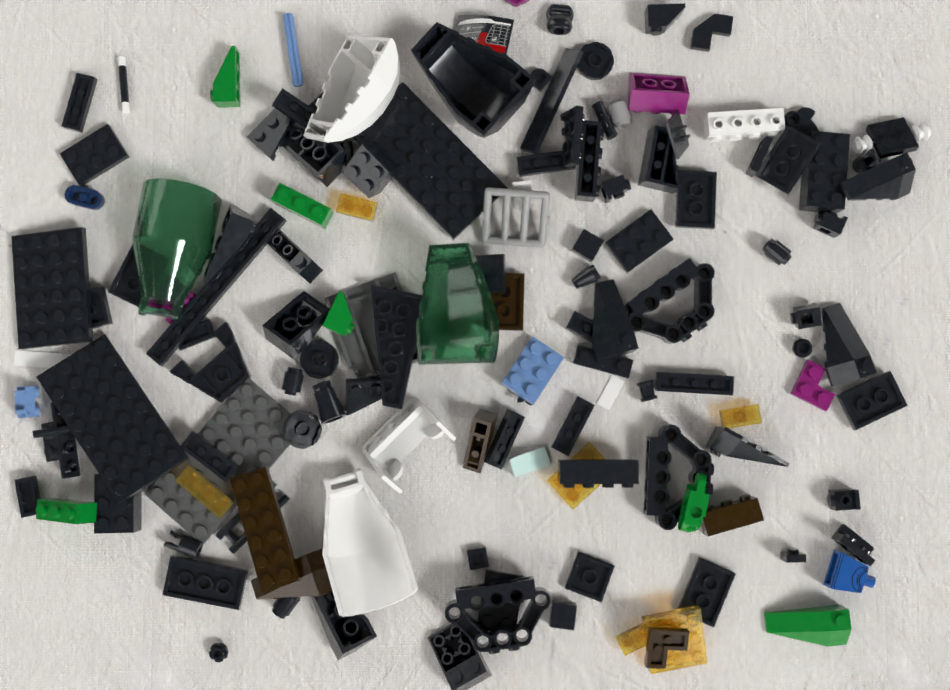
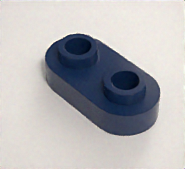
[64,185,105,210]

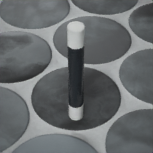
[118,56,130,113]

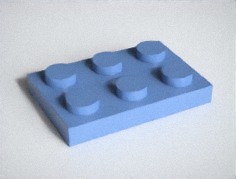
[501,336,564,405]

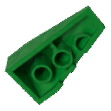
[764,605,852,647]

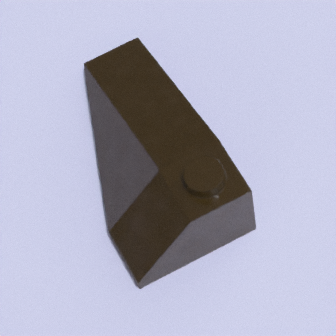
[251,548,333,600]

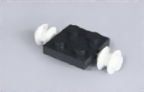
[852,117,931,159]

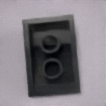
[262,291,330,359]

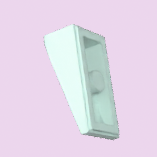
[509,446,551,477]

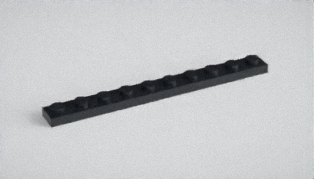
[146,208,287,367]

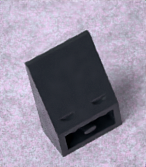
[428,624,492,690]

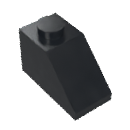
[644,3,686,36]

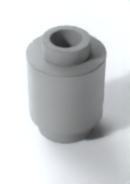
[608,99,631,129]

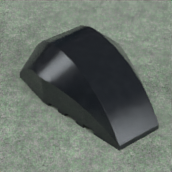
[411,22,536,138]

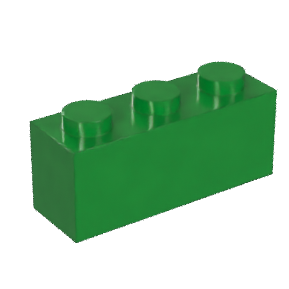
[271,183,334,229]
[36,498,97,524]

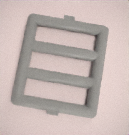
[481,187,550,248]

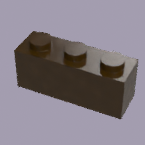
[701,494,764,536]

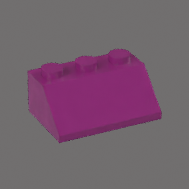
[627,72,690,115]

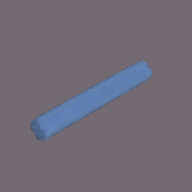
[283,13,303,87]

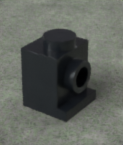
[600,175,631,204]
[813,211,848,238]
[790,303,822,329]
[827,488,861,511]

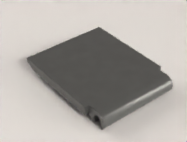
[324,272,423,378]

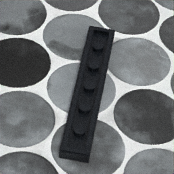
[520,48,583,154]

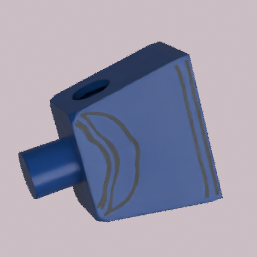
[823,550,876,593]

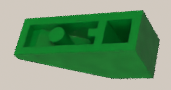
[210,46,240,108]

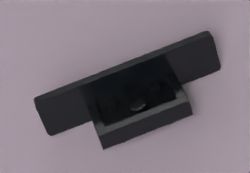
[41,402,81,479]

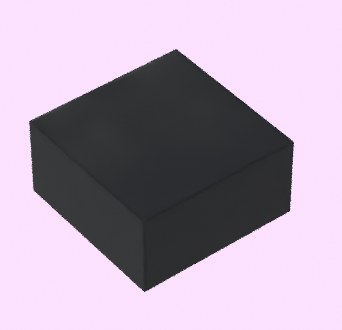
[571,229,604,262]
[549,600,577,630]

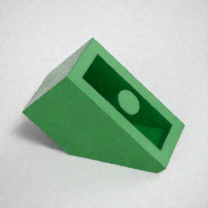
[323,291,355,337]

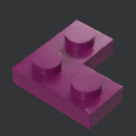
[790,360,835,411]

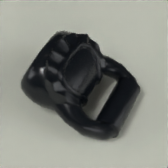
[546,4,574,35]

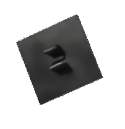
[665,110,690,159]

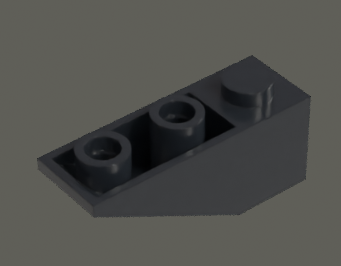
[268,230,323,284]

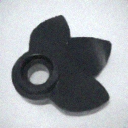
[784,107,819,135]

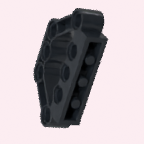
[625,258,715,344]
[643,424,714,530]
[445,576,551,654]

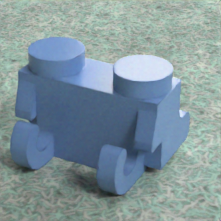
[14,386,40,418]

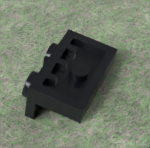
[831,524,875,566]

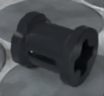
[636,380,658,402]

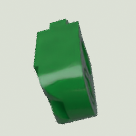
[678,473,710,533]

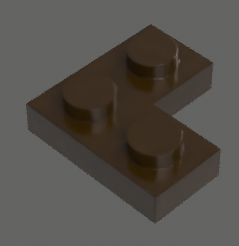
[644,627,690,669]

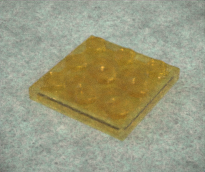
[641,606,708,674]

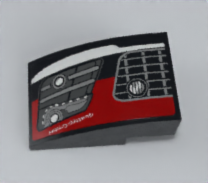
[455,15,514,55]

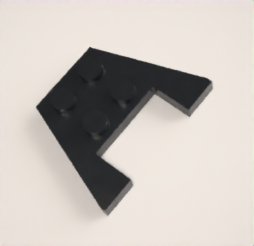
[169,322,251,402]

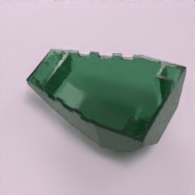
[416,243,499,365]

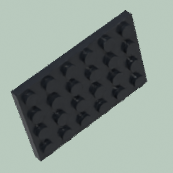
[11,227,94,350]

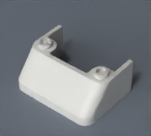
[362,397,456,494]

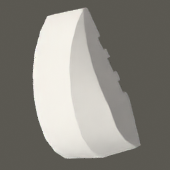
[303,36,401,143]

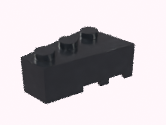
[638,125,681,194]

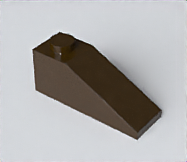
[462,409,498,474]

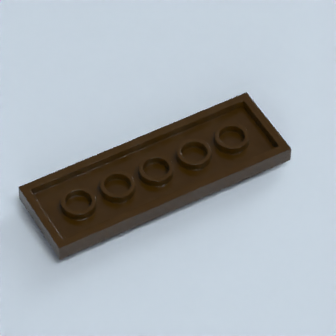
[230,466,301,593]

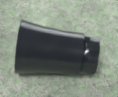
[312,380,347,424]

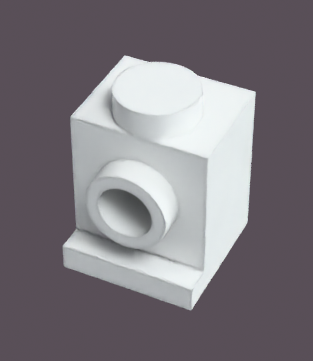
[512,180,534,211]

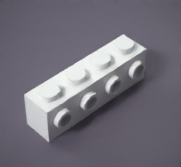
[703,108,785,142]

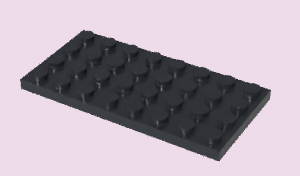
[352,82,508,241]
[36,334,189,504]

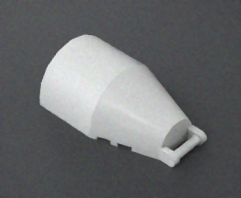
[322,468,418,617]

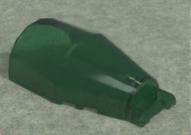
[132,178,222,321]

